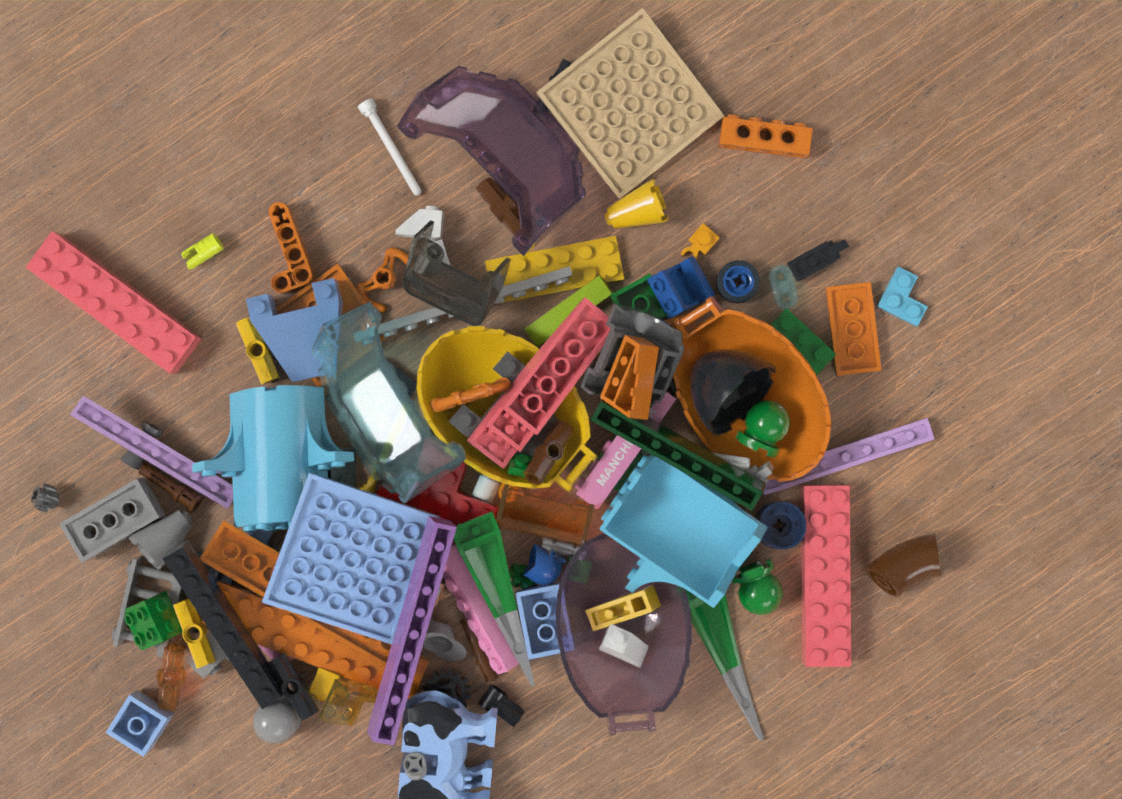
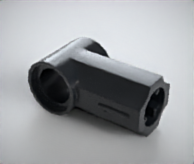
[478,684,525,727]

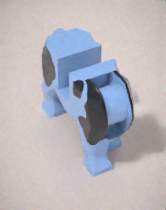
[398,690,498,799]

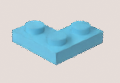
[876,266,927,327]

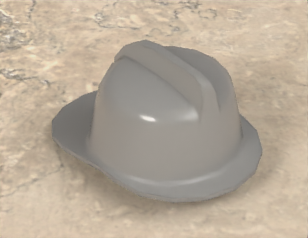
[423,620,467,661]

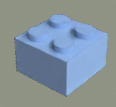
[106,690,175,757]

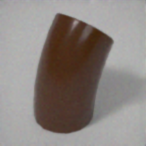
[866,534,941,598]

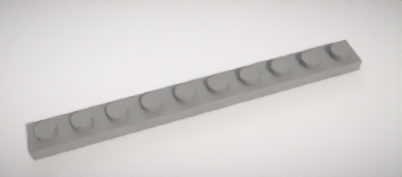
[353,266,573,344]

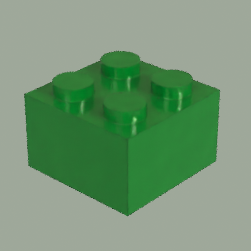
[610,273,667,319]

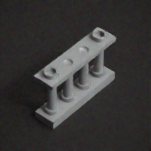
[112,556,185,658]

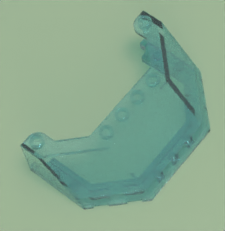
[312,302,466,503]

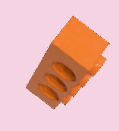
[718,114,813,158]

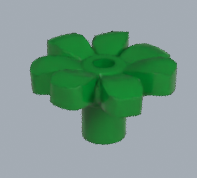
[509,563,535,589]

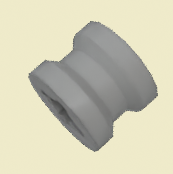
[403,752,427,780]

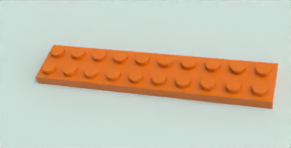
[200,520,392,668]
[202,580,429,699]

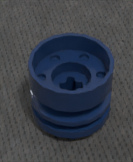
[755,502,806,549]

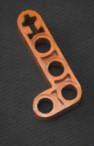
[269,202,316,294]

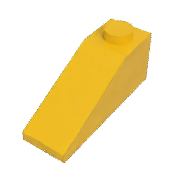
[585,585,661,631]

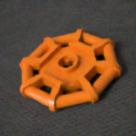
[430,377,511,412]

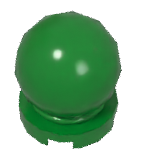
[735,399,791,458]
[732,559,783,616]

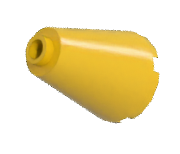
[604,179,669,229]

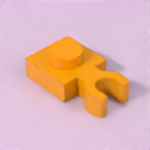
[680,223,719,260]

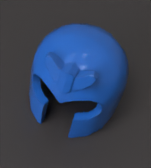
[523,544,566,586]

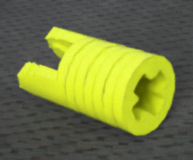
[181,233,224,269]

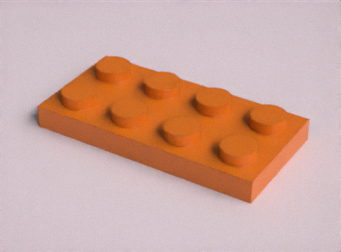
[825,282,882,376]

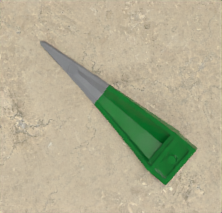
[453,511,535,687]
[676,586,764,741]

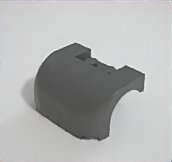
[580,304,685,408]

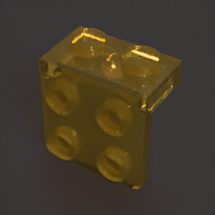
[319,679,378,726]

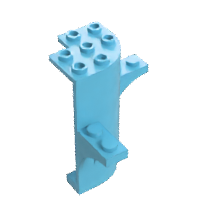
[192,385,354,532]
[599,454,768,608]

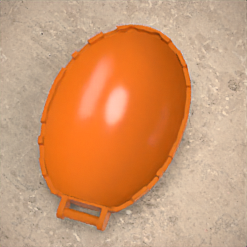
[672,296,831,482]

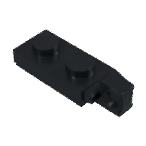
[787,239,849,282]

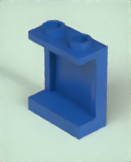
[647,255,715,319]

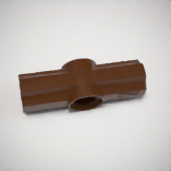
[476,177,532,241]
[523,420,574,485]

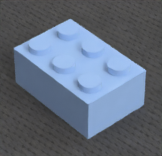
[515,581,573,660]

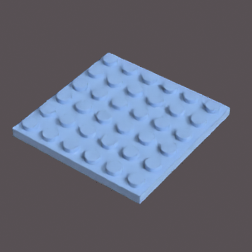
[262,472,440,644]

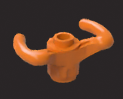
[356,247,412,312]

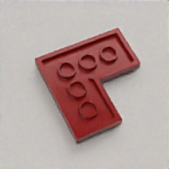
[408,434,500,526]

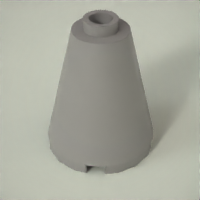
[128,510,193,571]

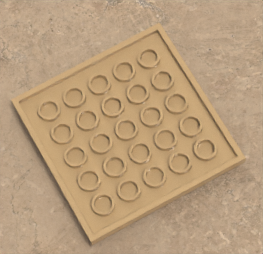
[536,8,724,200]

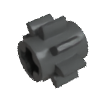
[31,483,60,513]

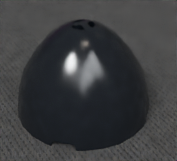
[690,349,777,436]

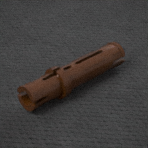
[460,618,499,683]

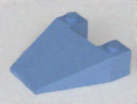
[246,278,343,382]

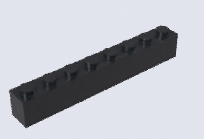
[162,539,283,709]

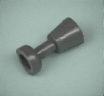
[120,421,163,470]

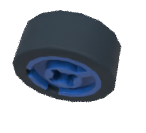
[716,260,760,303]

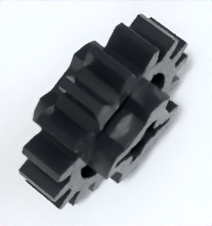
[423,668,471,708]

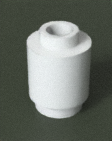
[472,475,501,503]

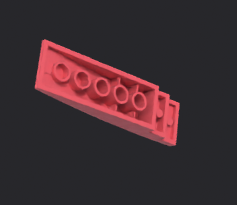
[467,297,611,469]

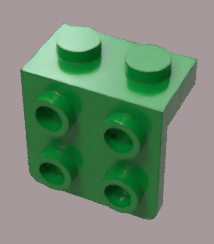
[124,591,183,650]

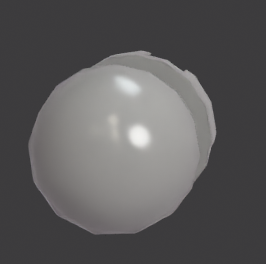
[253,695,301,744]

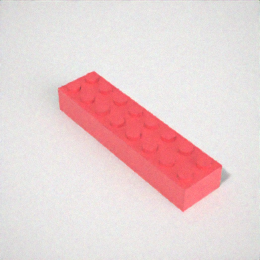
[26,231,202,374]
[800,484,851,667]

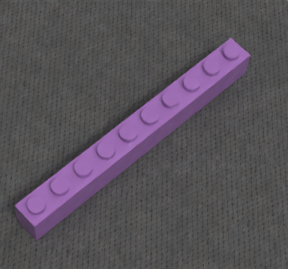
[367,516,457,745]

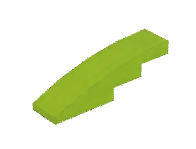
[525,275,613,347]

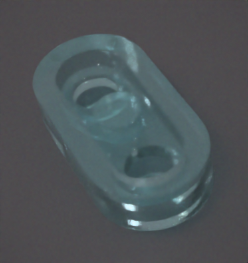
[769,265,798,309]

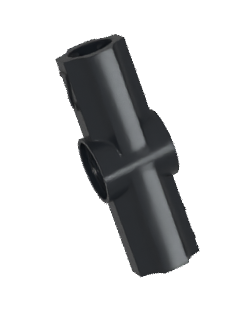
[267,652,319,721]

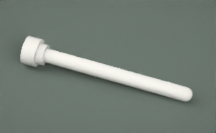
[358,98,421,196]

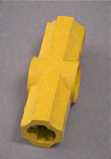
[236,317,280,385]
[173,599,216,669]

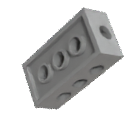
[59,477,166,563]

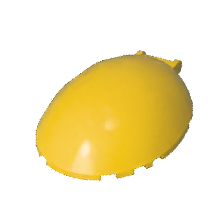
[416,326,598,492]

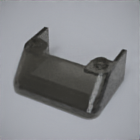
[403,220,511,326]

